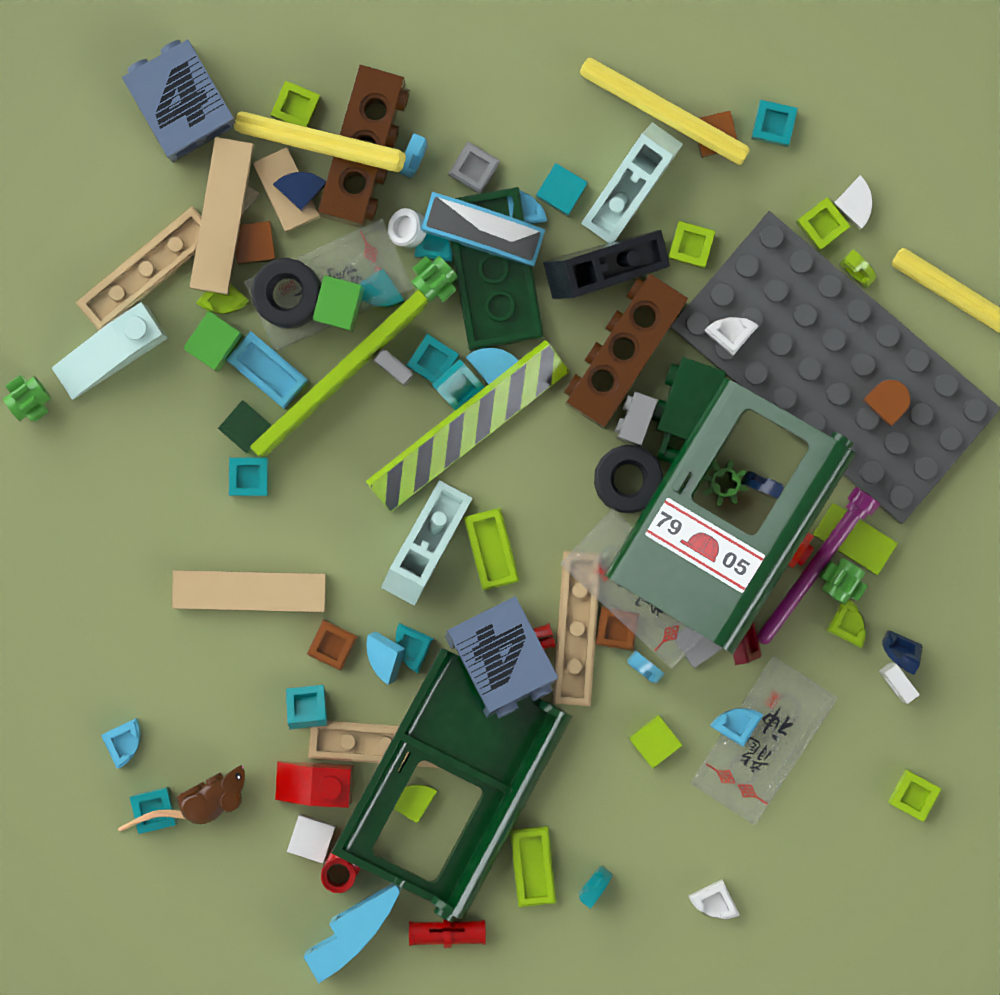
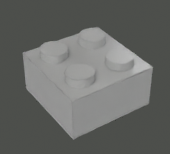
[614,392,658,446]

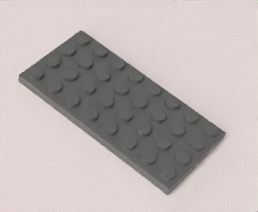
[670,211,1000,524]

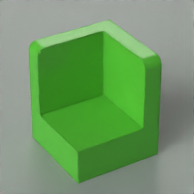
[313,275,365,332]
[184,311,244,372]

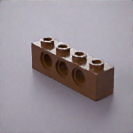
[318,64,410,229]
[563,274,688,429]

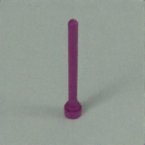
[757,486,881,644]

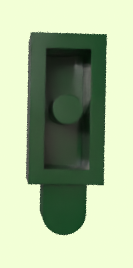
[651,357,726,464]

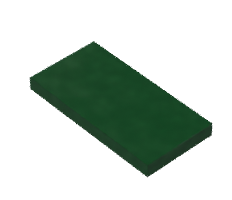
[450,187,544,351]

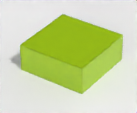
[270,80,321,127]
[796,197,851,251]
[668,221,715,269]
[628,714,682,769]
[888,769,941,822]

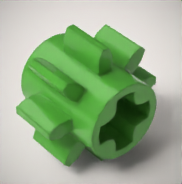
[411,256,458,302]
[3,375,51,422]
[702,460,748,506]
[819,558,868,605]

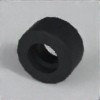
[251,258,322,329]
[594,445,664,513]

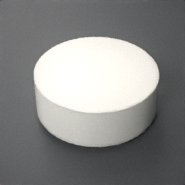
[388,208,426,248]

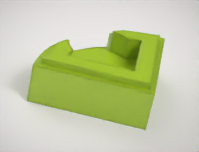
[839,249,877,288]
[196,284,250,314]
[826,600,866,648]
[394,785,437,824]

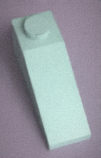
[581,122,683,243]
[52,302,168,400]
[381,480,473,606]

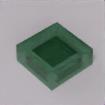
[218,400,272,454]

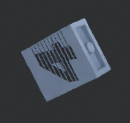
[122,39,236,163]
[444,596,558,719]

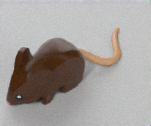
[118,765,245,832]

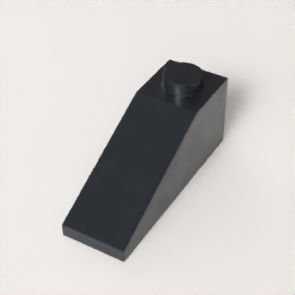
[543,230,670,299]

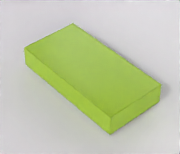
[812,503,898,575]
[464,508,519,591]
[510,826,556,907]

